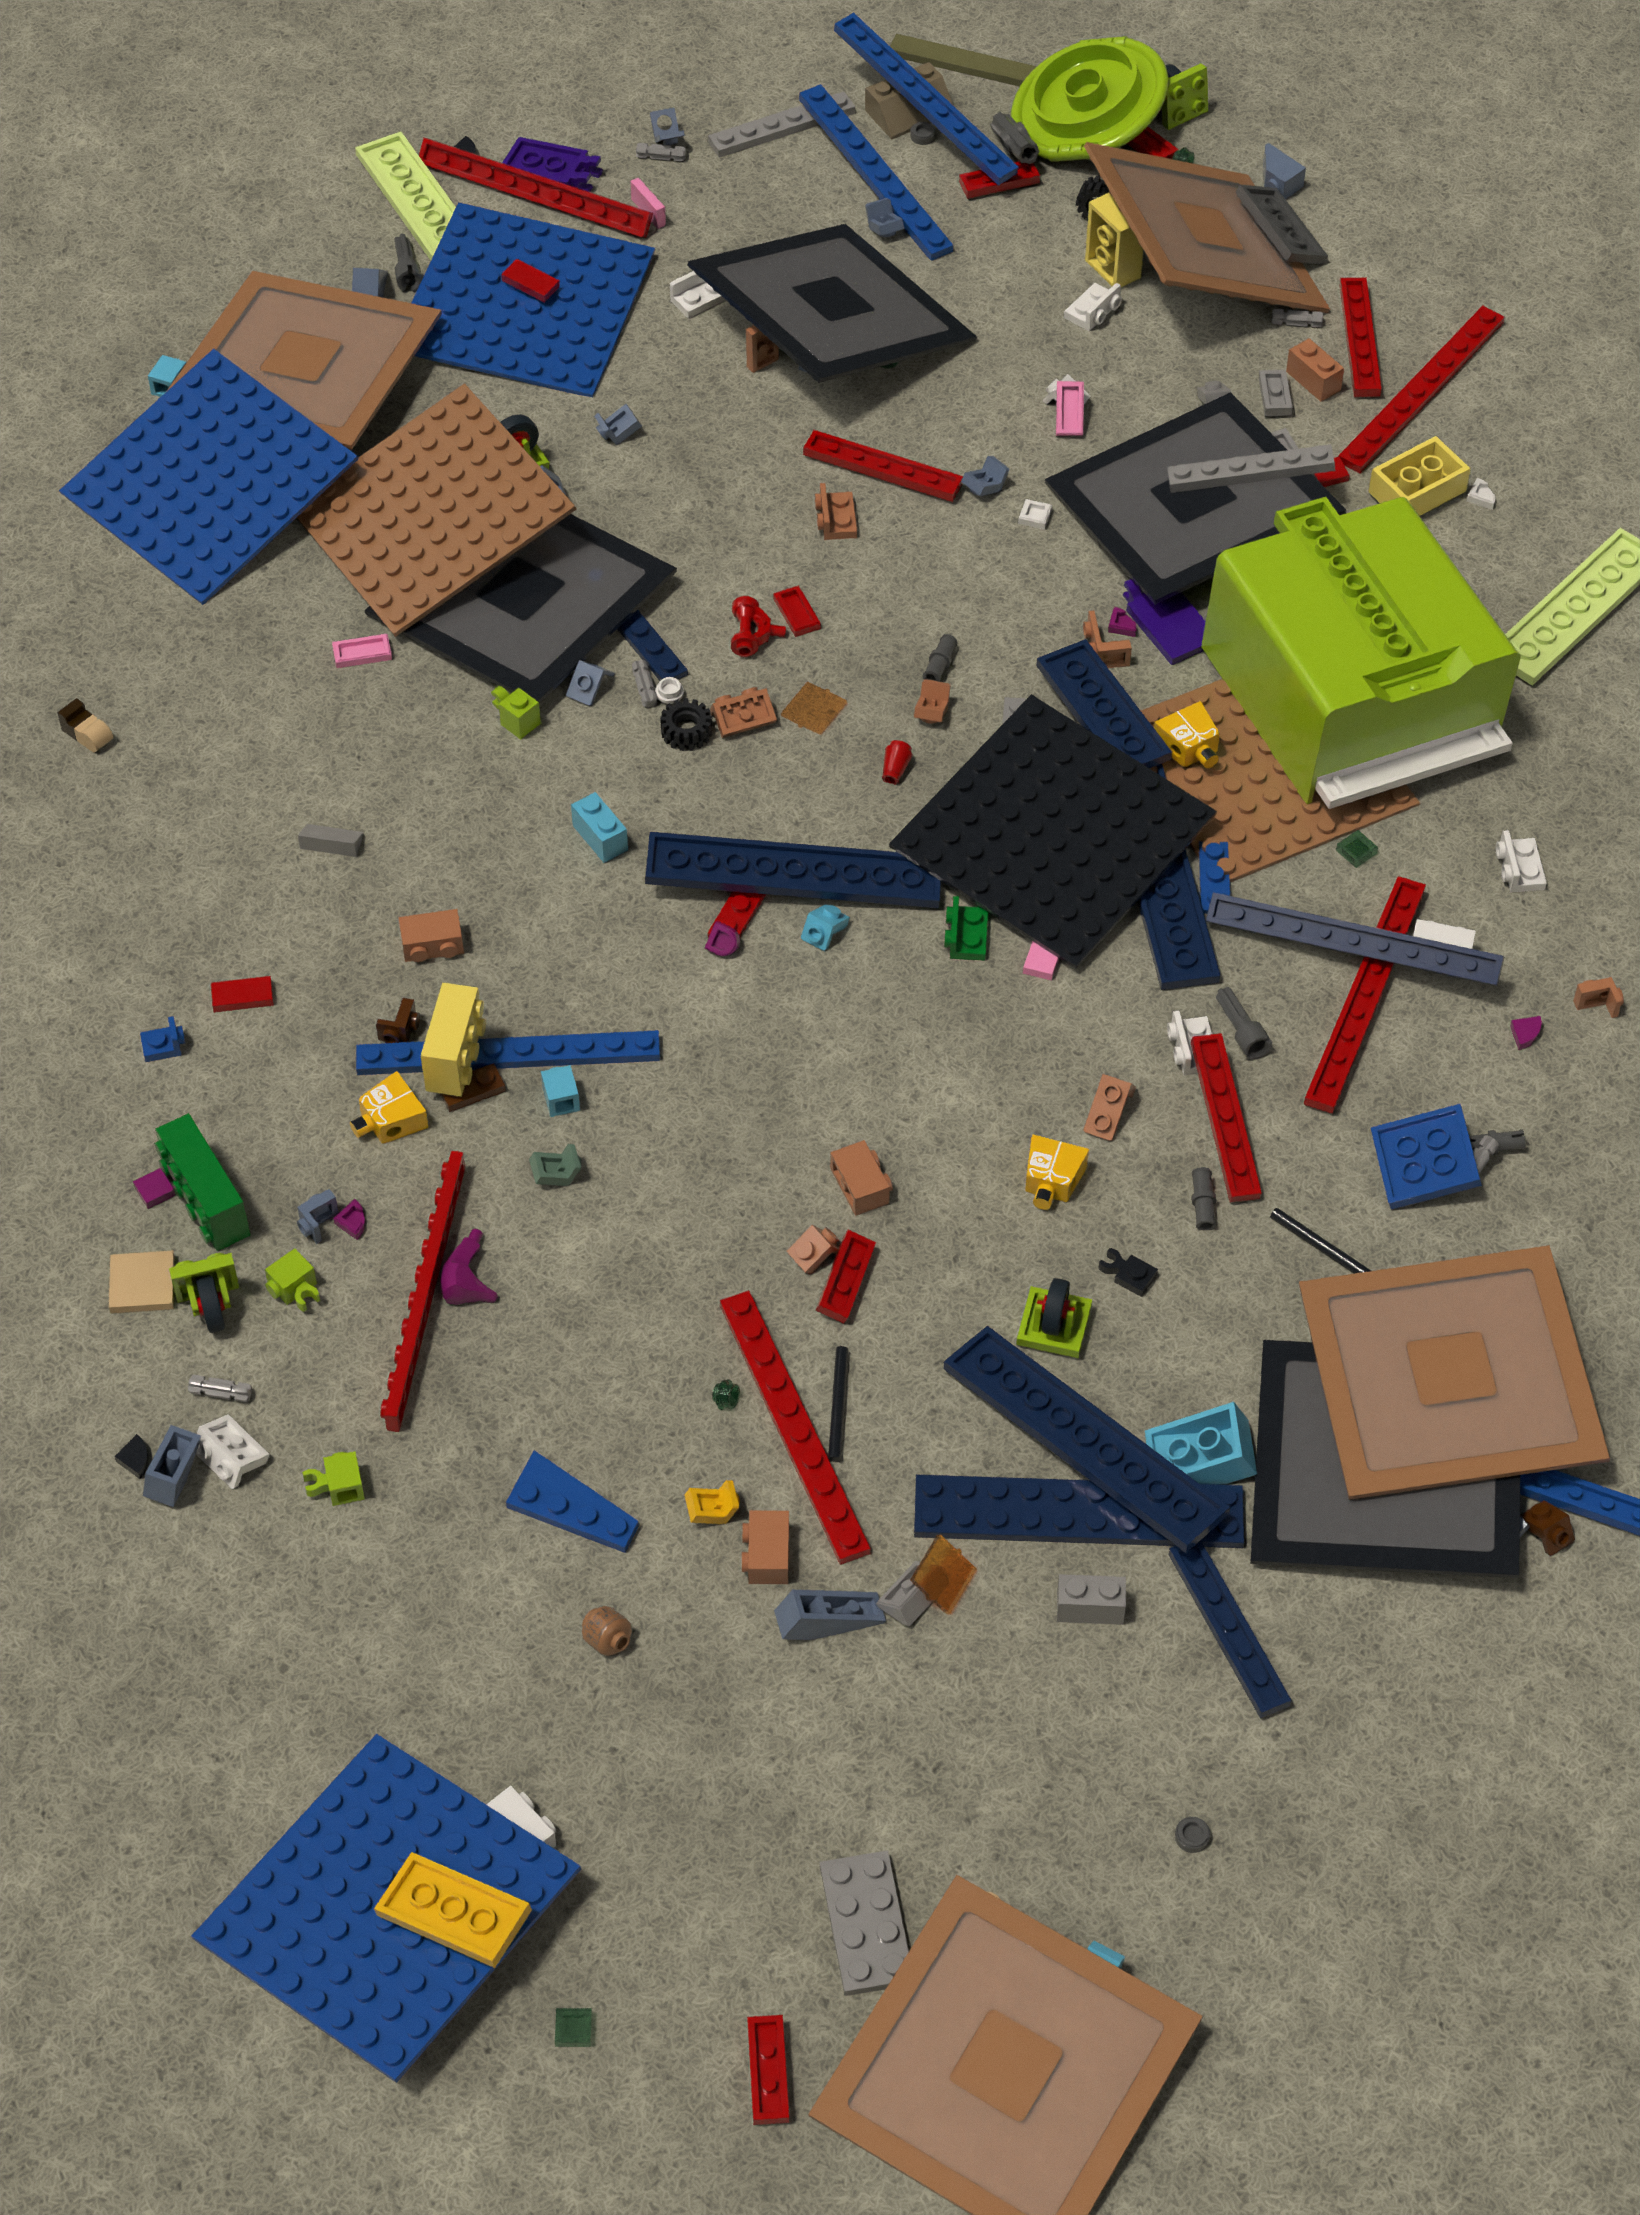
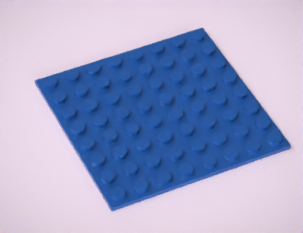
[411,202,655,398]
[59,348,359,605]
[191,1733,581,2083]

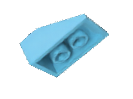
[1145,1402,1257,1484]

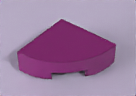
[1108,607,1136,637]
[1510,1016,1542,1050]
[333,1199,365,1240]

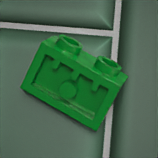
[944,896,988,961]

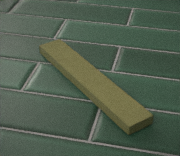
[890,33,1037,87]

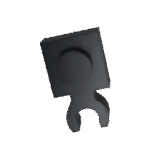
[1098,1248,1158,1297]

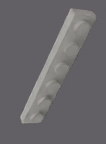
[708,92,855,157]
[1167,444,1335,493]

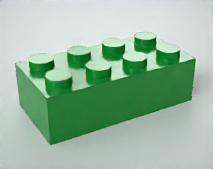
[154,1113,251,1251]

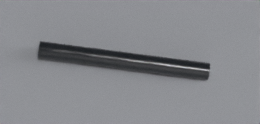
[1270,1208,1372,1274]
[828,1346,848,1463]

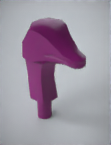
[441,1229,498,1305]

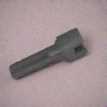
[394,233,422,292]
[1216,987,1272,1060]

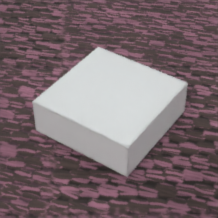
[1018,499,1052,530]

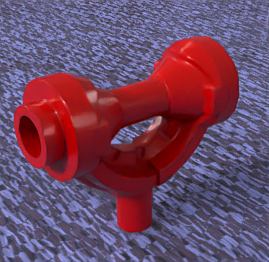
[731,596,786,657]

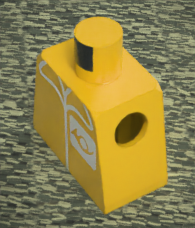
[1154,701,1220,768]
[350,1071,429,1144]
[1025,1134,1089,1210]

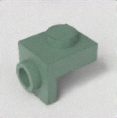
[529,1144,581,1186]

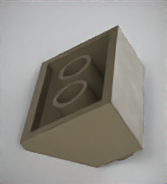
[865,62,954,140]

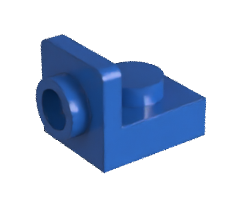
[140,1016,185,1062]

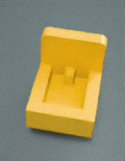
[684,1480,740,1524]

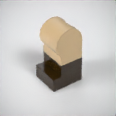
[57,698,113,753]

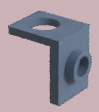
[650,108,685,145]
[566,660,615,706]

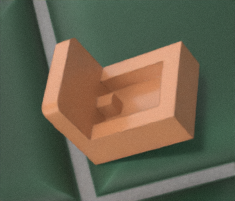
[914,679,951,723]
[1573,977,1624,1018]
[786,1225,839,1275]

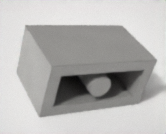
[1057,1574,1126,1625]

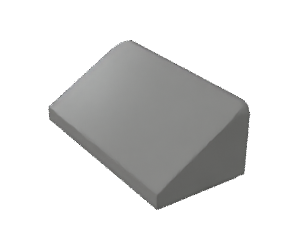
[298,824,364,857]
[876,1561,947,1626]

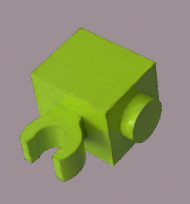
[491,686,541,740]
[265,1248,320,1312]
[302,1451,365,1506]

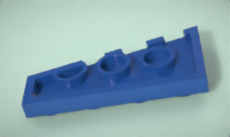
[506,1450,639,1553]

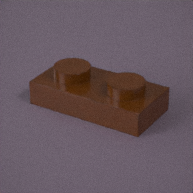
[440,1063,506,1112]

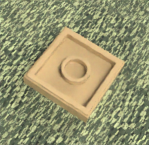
[109,1250,175,1314]

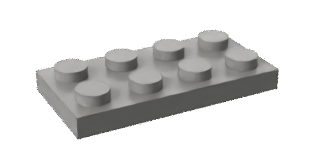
[820,1850,909,1996]

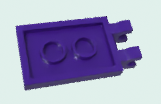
[502,137,603,192]
[1123,579,1206,665]

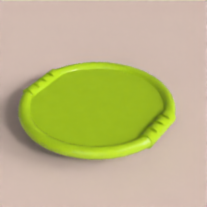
[1011,36,1169,162]

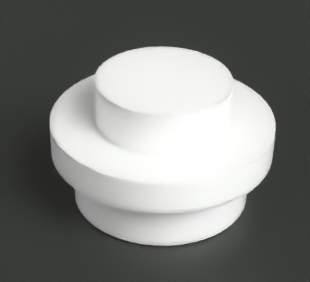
[655,677,684,704]

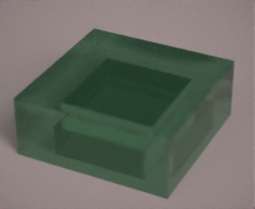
[1336,830,1378,868]
[555,2008,592,2047]

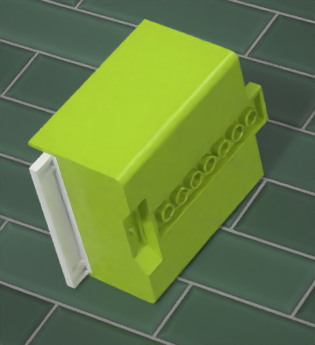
[1201,497,1521,809]

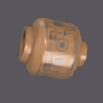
[582,1606,632,1656]

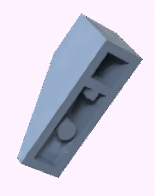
[774,1589,886,1640]

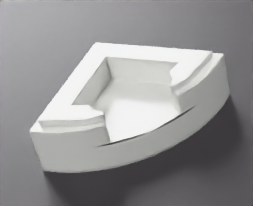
[1467,478,1495,510]

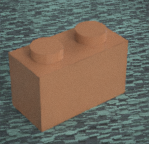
[1286,338,1344,402]
[398,909,464,962]
[830,1140,893,1216]
[742,1510,789,1584]

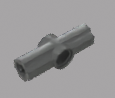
[990,112,1040,164]

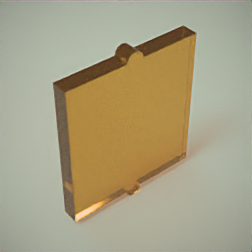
[781,682,847,735]
[910,1534,977,1615]

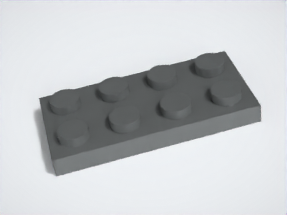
[1235,185,1328,264]

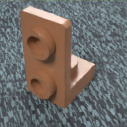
[1083,610,1132,668]
[1083,1074,1136,1141]

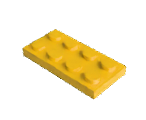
[374,1852,532,1968]

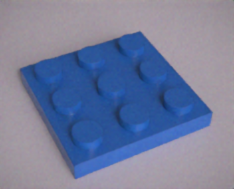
[1371,1103,1482,1210]

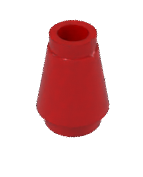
[882,740,913,785]

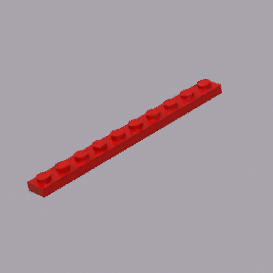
[419,137,653,238]
[1338,305,1505,474]
[1304,876,1426,1114]
[380,1151,466,1432]
[720,1290,870,1565]

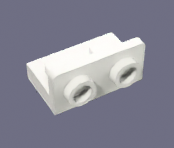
[670,271,725,319]
[1064,283,1122,331]
[1496,830,1547,892]
[1167,1011,1212,1075]
[196,1415,270,1489]

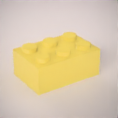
[1085,193,1143,287]
[1369,436,1471,516]
[421,982,486,1097]

